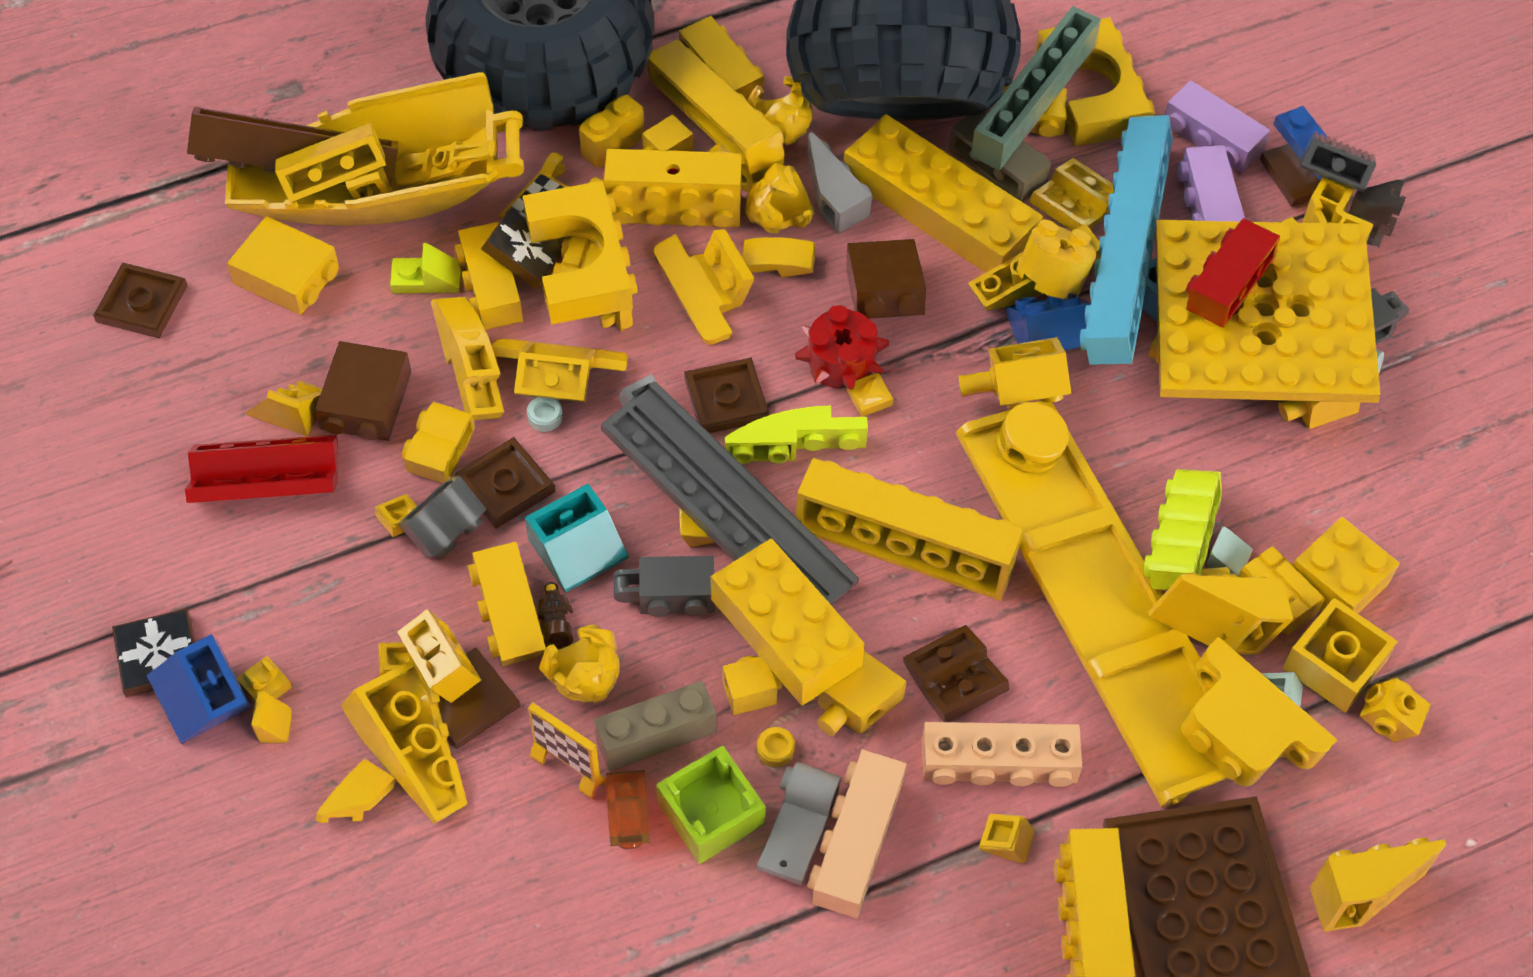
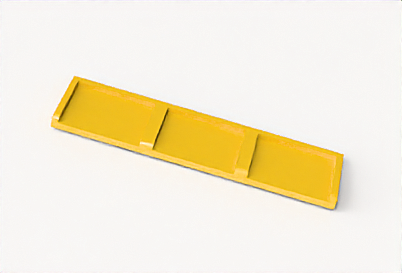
[956,400,1228,808]

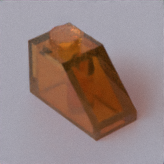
[606,770,650,849]

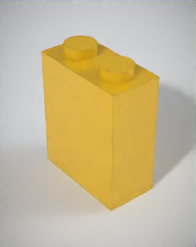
[227,216,339,315]

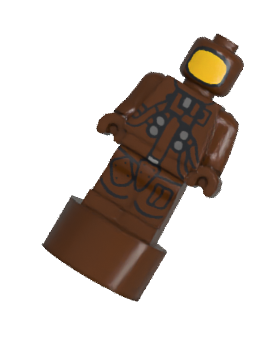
[536,582,573,650]

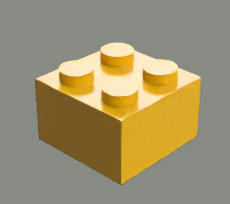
[1293,517,1400,614]
[1282,598,1398,713]

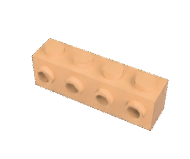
[922,722,1082,787]
[807,749,907,919]

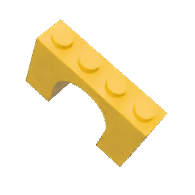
[1034,17,1154,147]
[522,180,638,325]

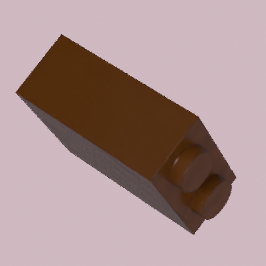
[847,239,926,319]
[315,341,411,441]

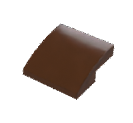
[903,625,1009,722]

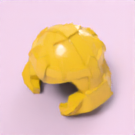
[747,76,813,145]
[745,163,814,233]
[539,624,620,703]

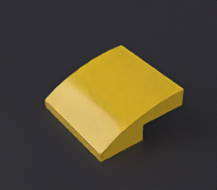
[1030,158,1114,231]

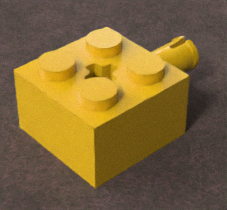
[958,337,1071,408]

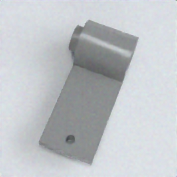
[757,762,842,885]

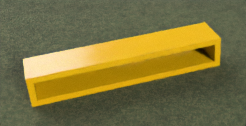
[646,39,784,175]

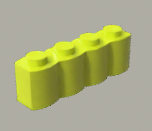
[1144,469,1222,590]

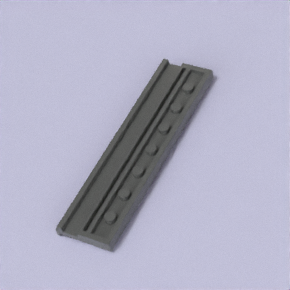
[601,381,859,606]

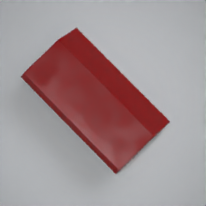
[185,434,338,503]

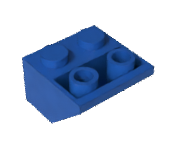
[1005,294,1091,350]
[146,634,252,744]

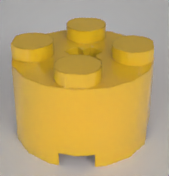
[1016,219,1096,299]

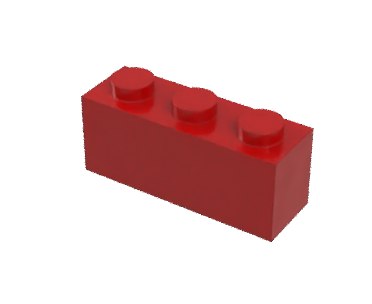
[1185,218,1280,328]

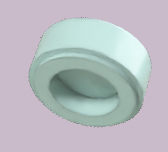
[527,397,563,432]

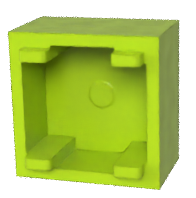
[656,745,766,864]

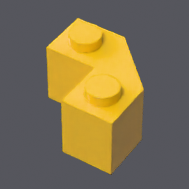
[1302,177,1374,241]

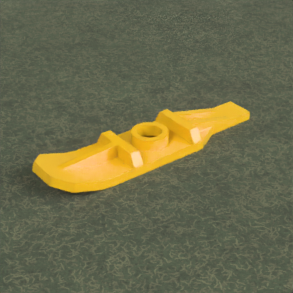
[394,140,495,186]

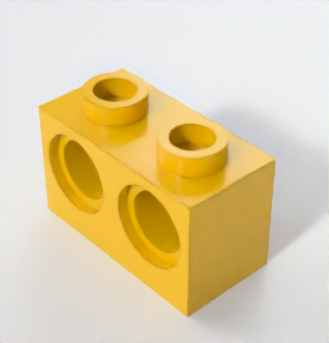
[397,609,481,703]

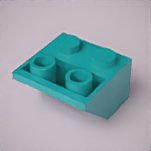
[525,483,628,593]

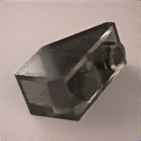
[1348,179,1406,248]

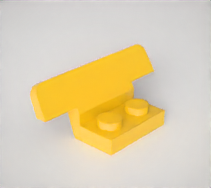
[654,229,755,345]
[492,339,628,403]

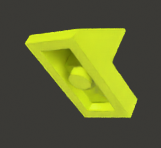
[390,243,462,294]

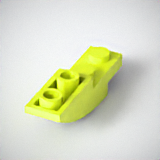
[725,405,868,464]

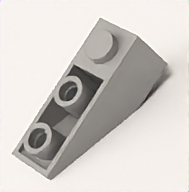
[807,132,872,234]

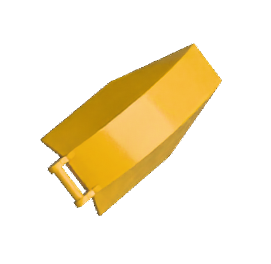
[225,72,524,226]

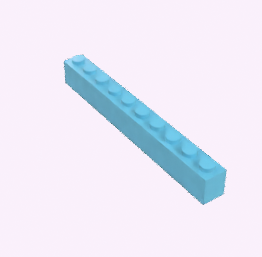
[1080,115,1173,365]

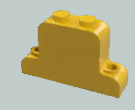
[1181,637,1337,786]

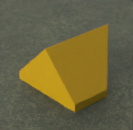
[245,380,322,436]

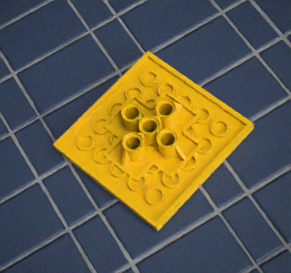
[1155,220,1381,403]

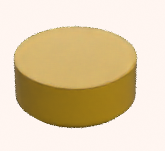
[757,727,795,767]

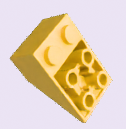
[1149,573,1293,655]
[1310,838,1446,932]

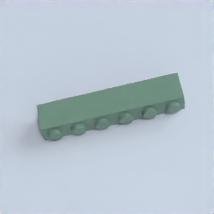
[971,6,1101,171]

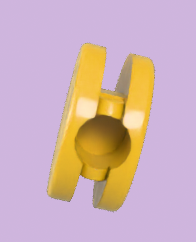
[997,402,1069,473]

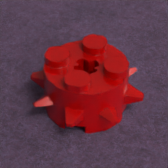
[795,305,889,390]

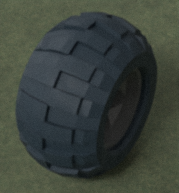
[425,0,655,131]
[786,0,1021,120]

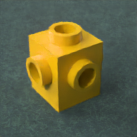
[1360,678,1431,742]

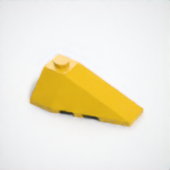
[341,659,468,824]

